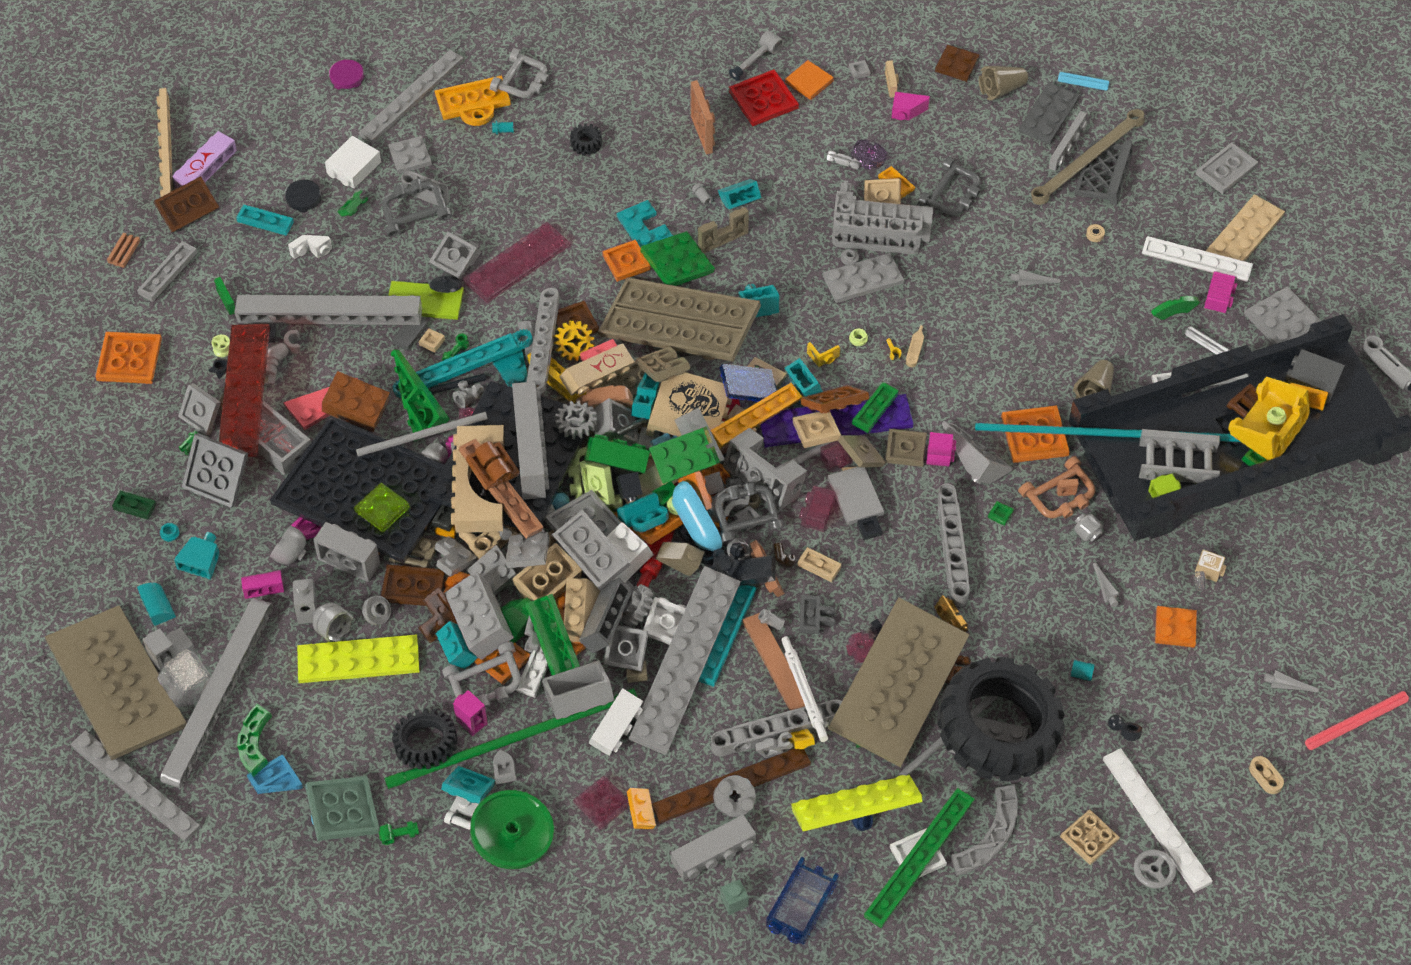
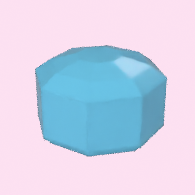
[552,493,569,511]

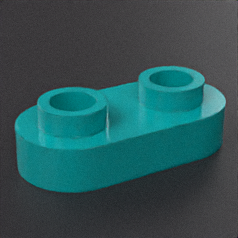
[631,506,669,532]

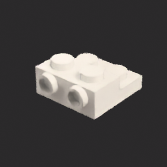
[643,597,686,645]

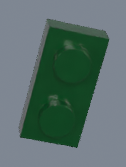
[112,490,157,520]

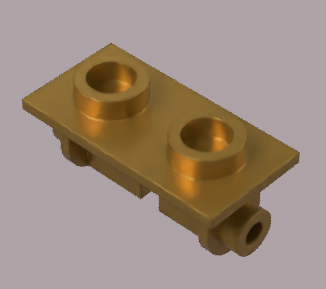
[934,595,968,632]

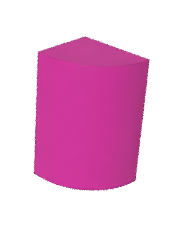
[241,570,284,599]

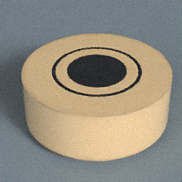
[1086,224,1105,242]

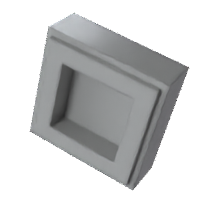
[849,60,871,79]

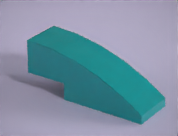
[631,373,662,419]

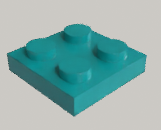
[441,766,495,804]

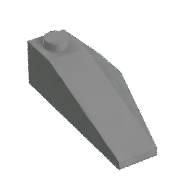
[942,421,1013,484]

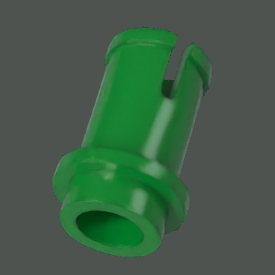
[178,431,198,455]

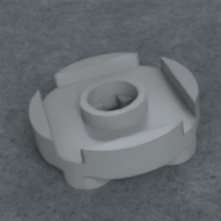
[713,775,756,817]

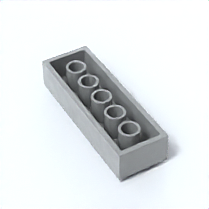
[512,382,549,499]

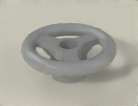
[1134,849,1176,889]

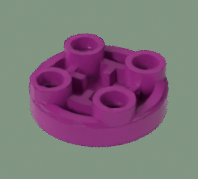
[329,59,364,89]

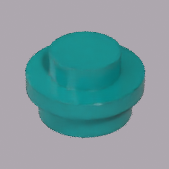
[160,523,180,542]

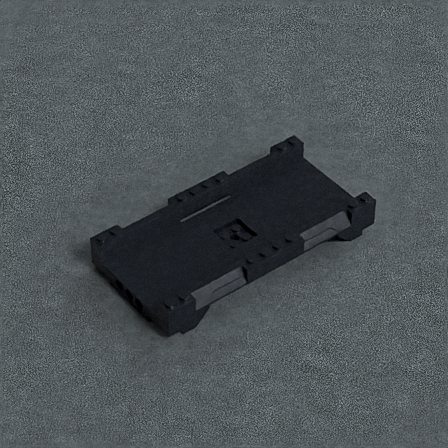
[1069,314,1411,541]

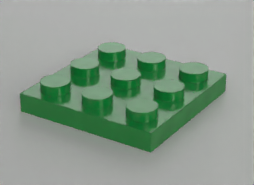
[640,231,715,286]

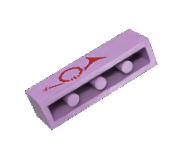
[172,131,237,188]

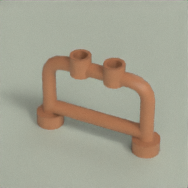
[1018,456,1096,519]

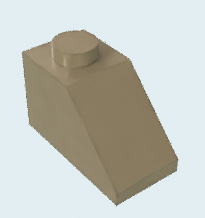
[656,542,704,576]

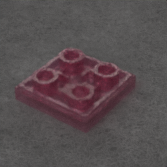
[573,775,630,830]

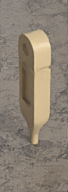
[906,325,924,367]

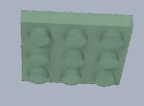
[305,776,380,841]

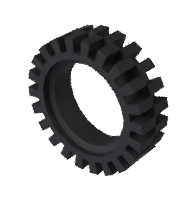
[392,708,458,769]

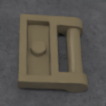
[389,537,438,568]

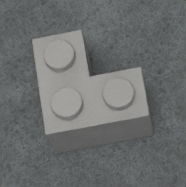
[143,628,196,674]

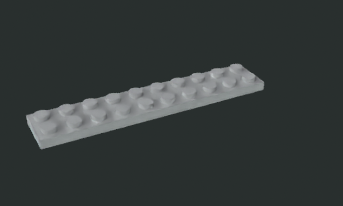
[629,566,741,755]

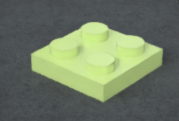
[579,460,615,505]

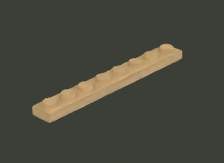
[157,88,173,197]

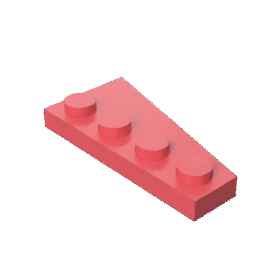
[283,378,358,431]

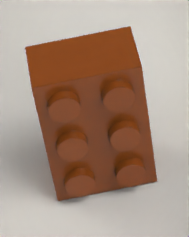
[322,371,390,432]

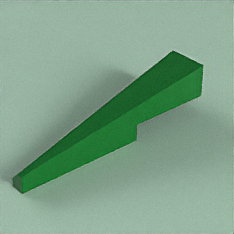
[390,349,450,441]

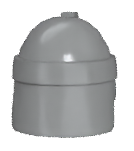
[312,603,354,642]

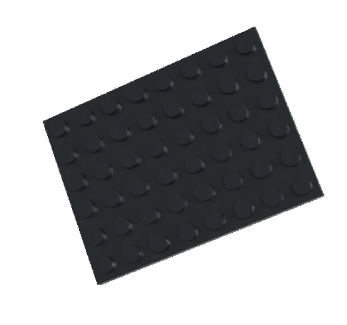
[428,381,589,528]
[270,416,445,564]

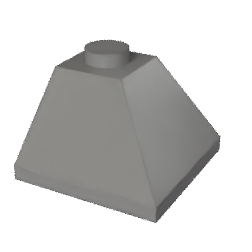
[604,625,649,671]

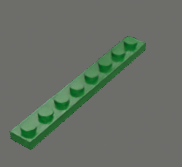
[864,788,975,929]

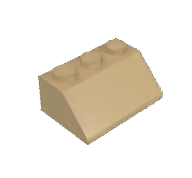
[512,543,583,605]
[564,578,601,642]

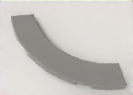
[951,784,1018,876]

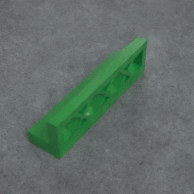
[525,594,580,676]

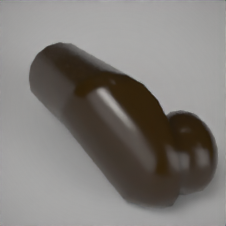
[773,543,796,567]

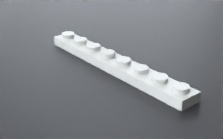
[1103,748,1212,893]

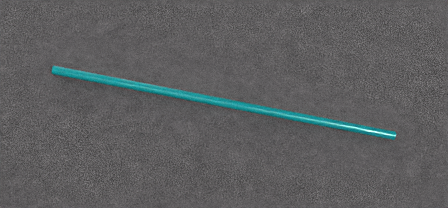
[975,423,1240,442]

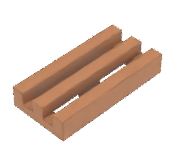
[107,233,140,268]

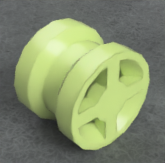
[211,334,232,357]

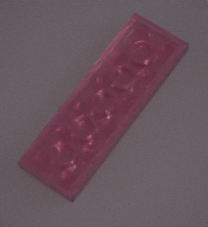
[463,222,570,303]

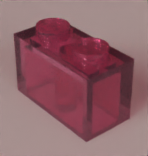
[799,486,836,532]

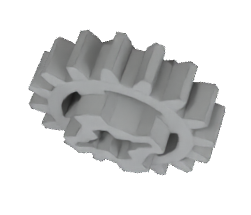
[555,401,597,439]
[620,584,654,627]

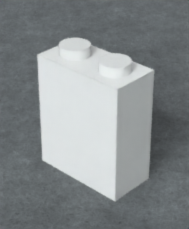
[325,136,381,188]

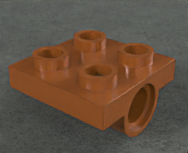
[465,441,520,490]

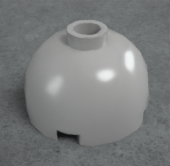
[270,525,307,565]

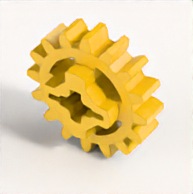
[553,321,594,361]

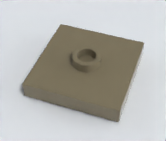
[838,435,886,467]

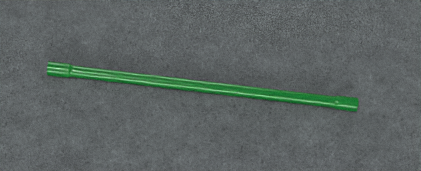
[384,688,637,789]

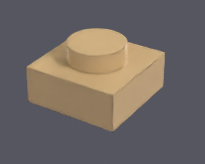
[419,328,445,353]

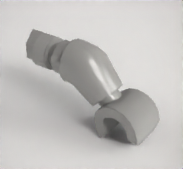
[262,330,300,386]

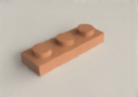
[750,540,785,597]

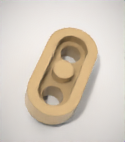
[1249,756,1284,794]

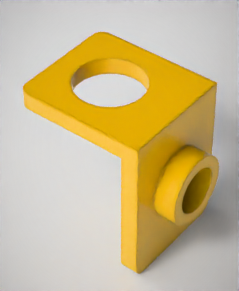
[807,342,840,367]

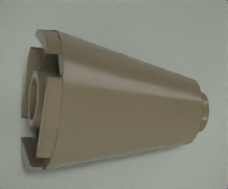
[978,66,1028,100]
[1073,360,1114,399]

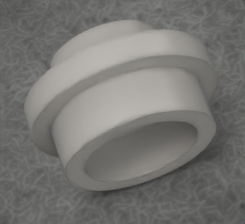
[841,249,859,265]

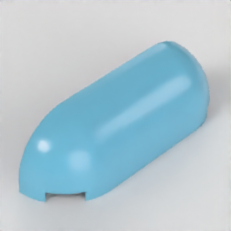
[672,481,722,552]

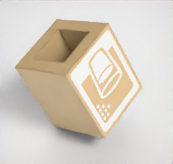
[1194,550,1227,582]

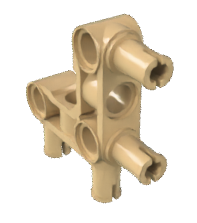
[459,524,557,560]

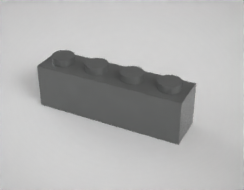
[579,578,632,653]

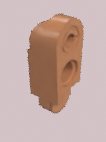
[576,385,634,411]

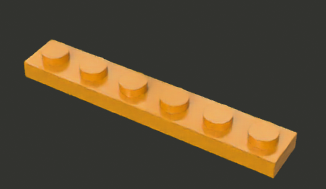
[710,383,802,449]

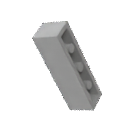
[671,815,756,881]

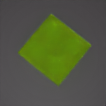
[354,483,410,532]

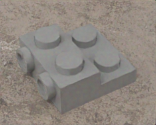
[429,232,481,280]

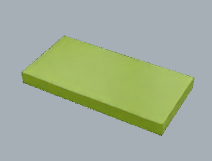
[388,281,464,320]

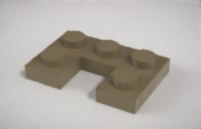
[698,207,749,253]
[636,346,690,382]

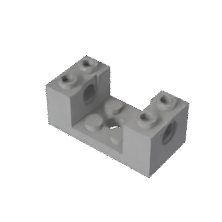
[723,428,807,511]

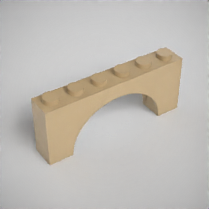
[451,425,505,533]

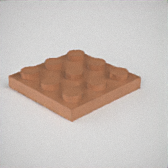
[691,80,715,154]

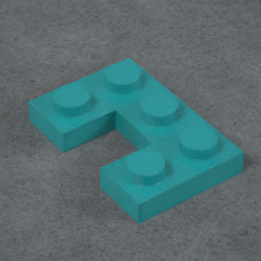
[616,200,673,248]

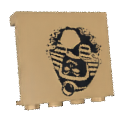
[646,372,733,437]

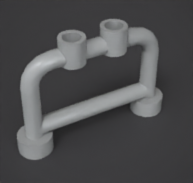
[490,48,549,98]
[442,642,521,709]

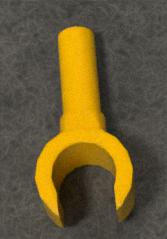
[886,338,902,360]

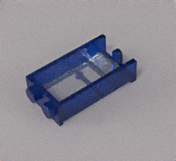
[766,856,839,945]

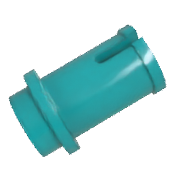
[492,121,514,135]

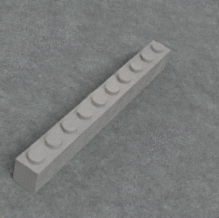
[235,294,422,325]

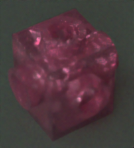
[846,632,874,665]

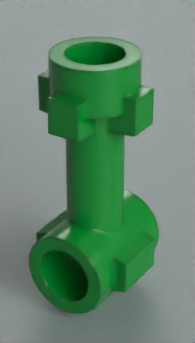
[442,333,469,361]
[379,821,419,845]

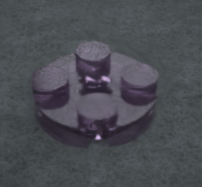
[851,139,887,169]

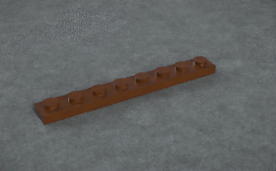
[652,749,811,824]

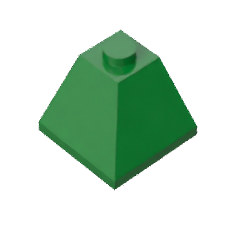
[501,597,531,644]

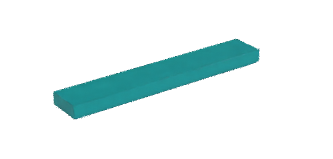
[698,585,757,687]

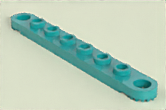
[392,329,533,398]

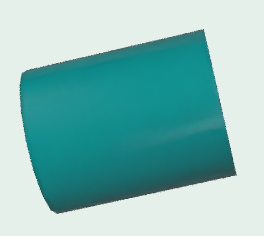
[1070,660,1095,681]

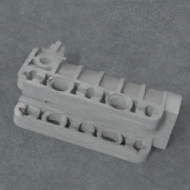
[832,181,933,254]

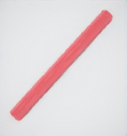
[1305,691,1409,750]

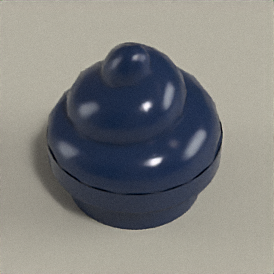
[851,815,873,831]

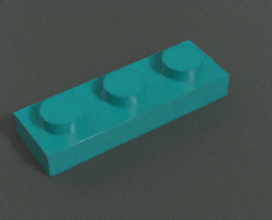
[236,205,294,236]

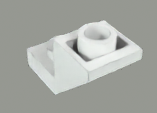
[288,235,332,259]

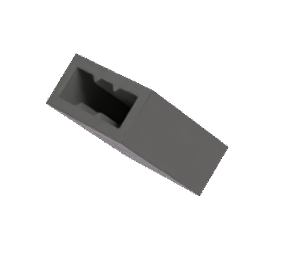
[1285,349,1345,404]

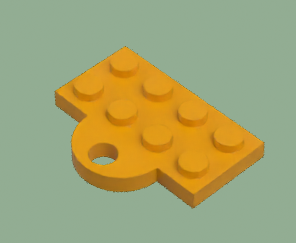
[434,75,511,126]

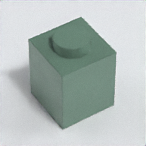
[720,879,749,915]

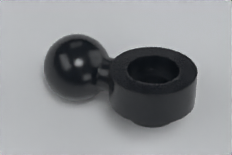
[1108,715,1142,741]

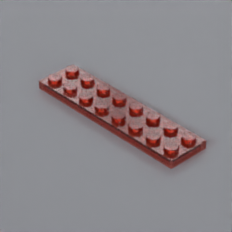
[219,324,270,457]

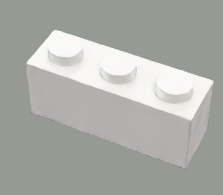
[589,688,643,756]

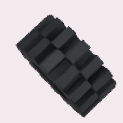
[570,123,602,156]

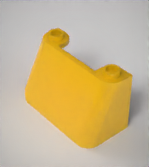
[1228,377,1309,460]

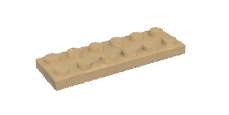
[1206,194,1285,261]

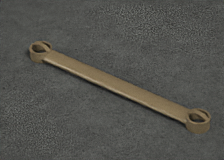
[1031,109,1145,205]

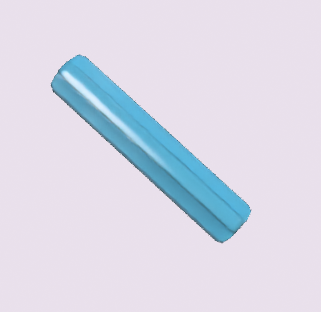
[1058,72,1109,91]

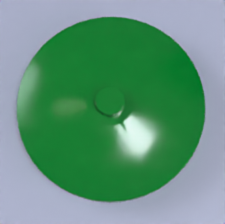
[470,790,554,869]

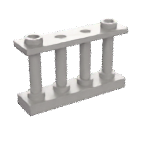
[1139,429,1220,483]

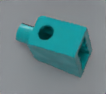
[174,532,220,580]

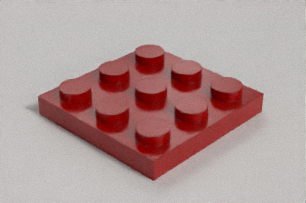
[728,69,799,126]

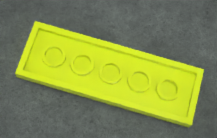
[297,635,420,683]
[791,775,922,831]

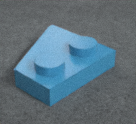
[247,755,303,794]

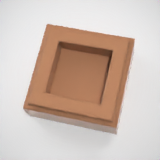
[1056,479,1079,496]

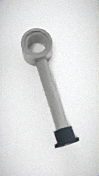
[729,31,783,81]

